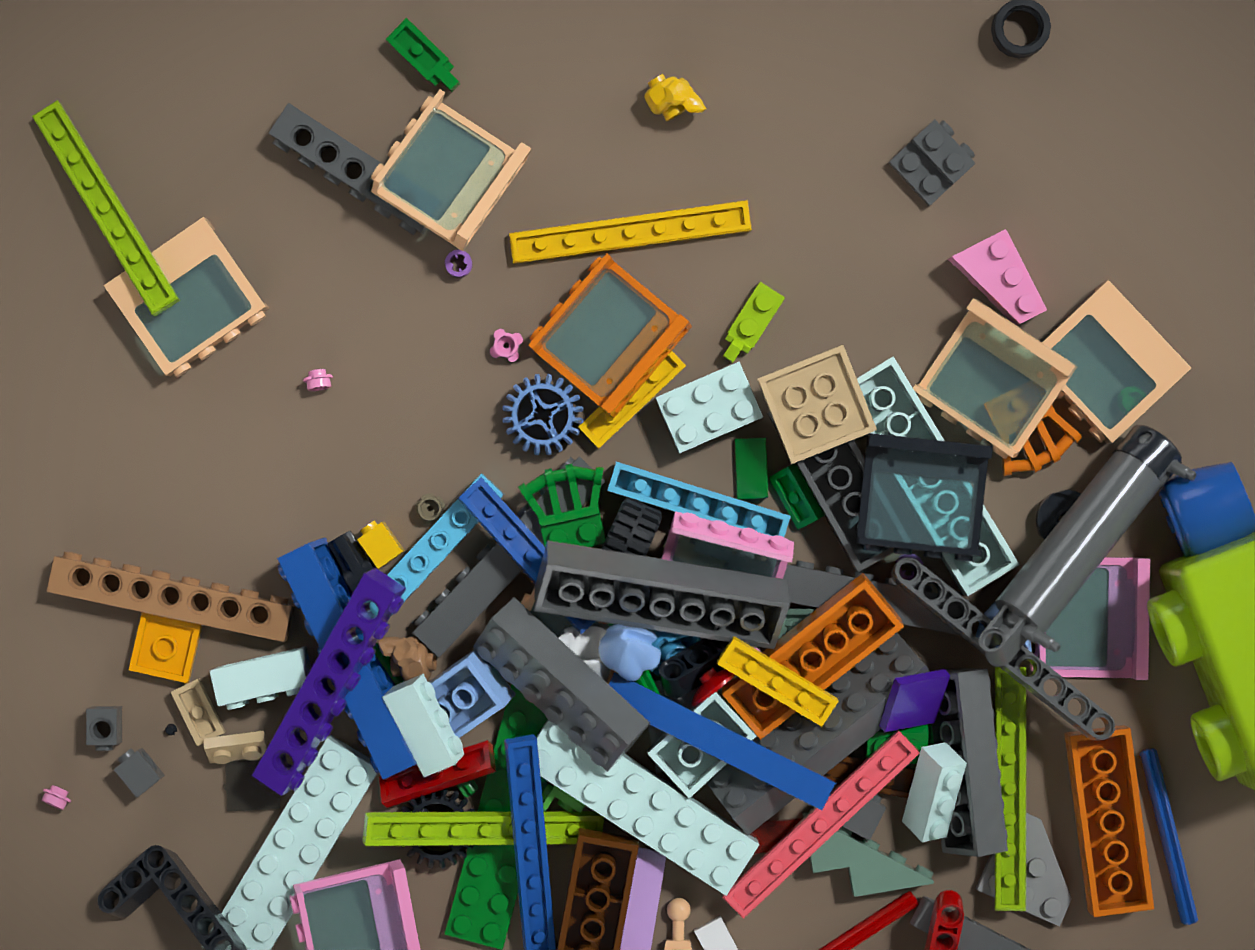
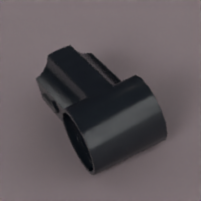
[328,530,376,593]

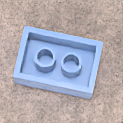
[429,649,516,738]

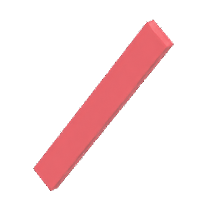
[722,730,920,919]

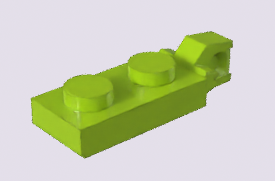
[723,282,785,363]

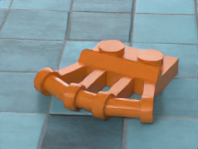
[983,380,1082,476]

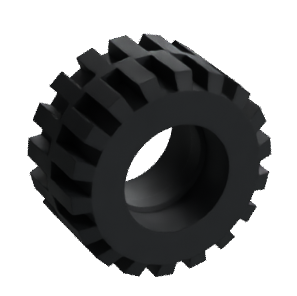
[601,497,662,556]

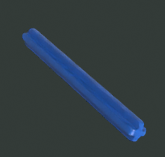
[1140,748,1198,925]

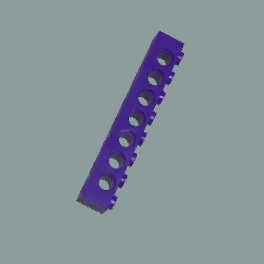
[252,568,406,796]

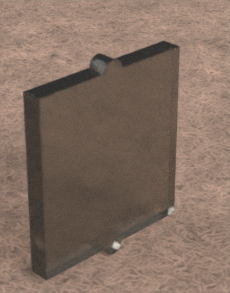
[223,760,281,812]

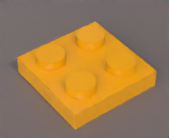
[129,612,202,684]

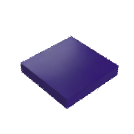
[879,669,950,732]

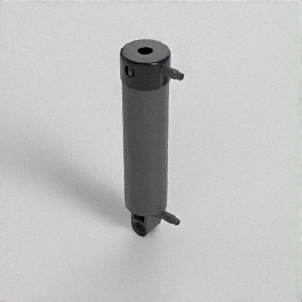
[979,425,1196,666]

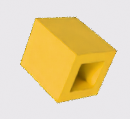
[357,520,405,569]

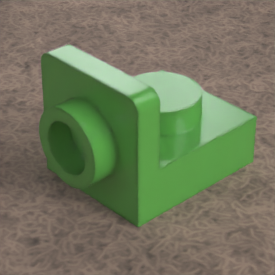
[542,783,585,813]

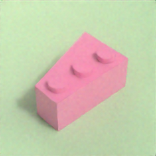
[948,229,1047,325]

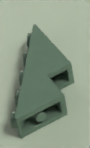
[802,809,934,897]

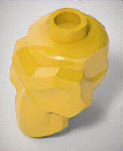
[644,74,707,121]

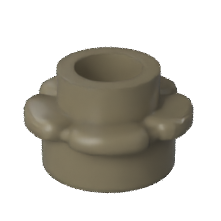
[415,493,445,523]

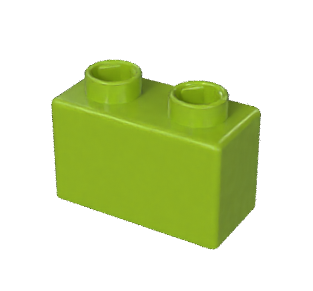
[1147,532,1255,791]

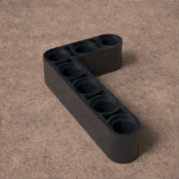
[97,845,247,950]

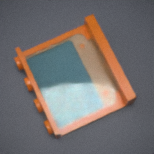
[528,253,692,418]

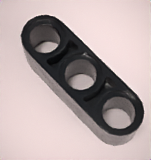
[659,638,729,698]

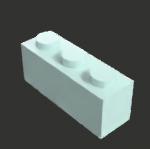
[382,674,465,777]
[902,742,967,842]

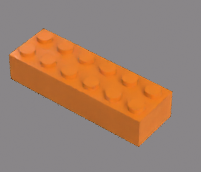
[722,573,904,740]
[1064,725,1154,917]

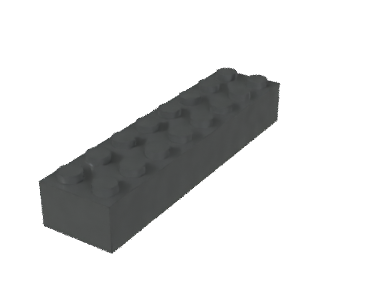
[534,540,790,649]
[707,633,930,835]

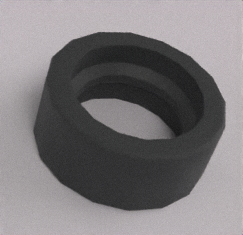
[991,0,1051,58]

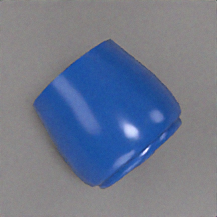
[1159,462,1255,557]

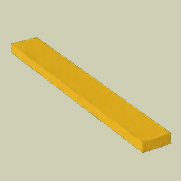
[509,200,752,264]

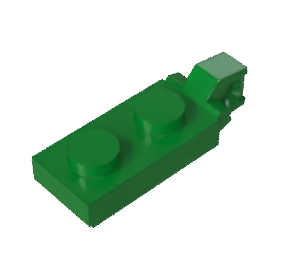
[385,18,460,92]

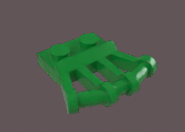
[518,464,606,547]

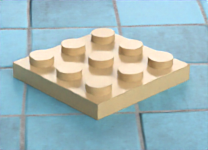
[757,345,877,464]

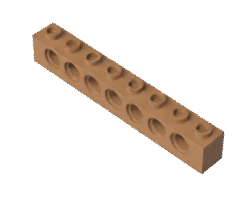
[46,551,295,642]

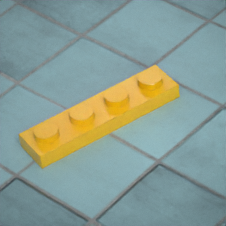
[578,351,686,449]
[717,636,838,727]

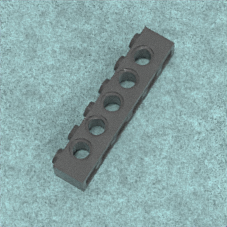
[269,103,443,235]

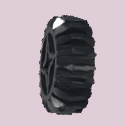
[401,788,475,869]

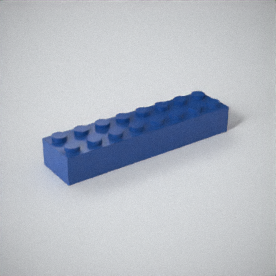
[277,537,417,779]

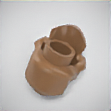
[378,636,437,681]

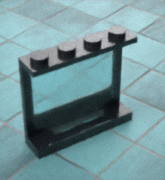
[856,433,993,562]

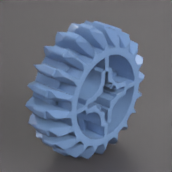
[502,374,583,455]

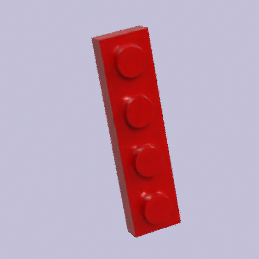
[379,740,496,808]

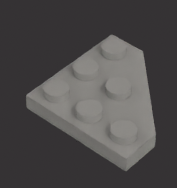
[976,812,1072,927]

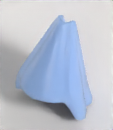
[599,624,661,682]

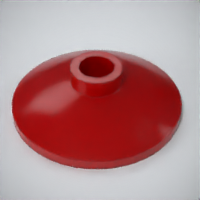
[691,668,735,707]

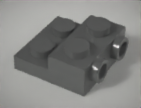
[888,119,976,206]

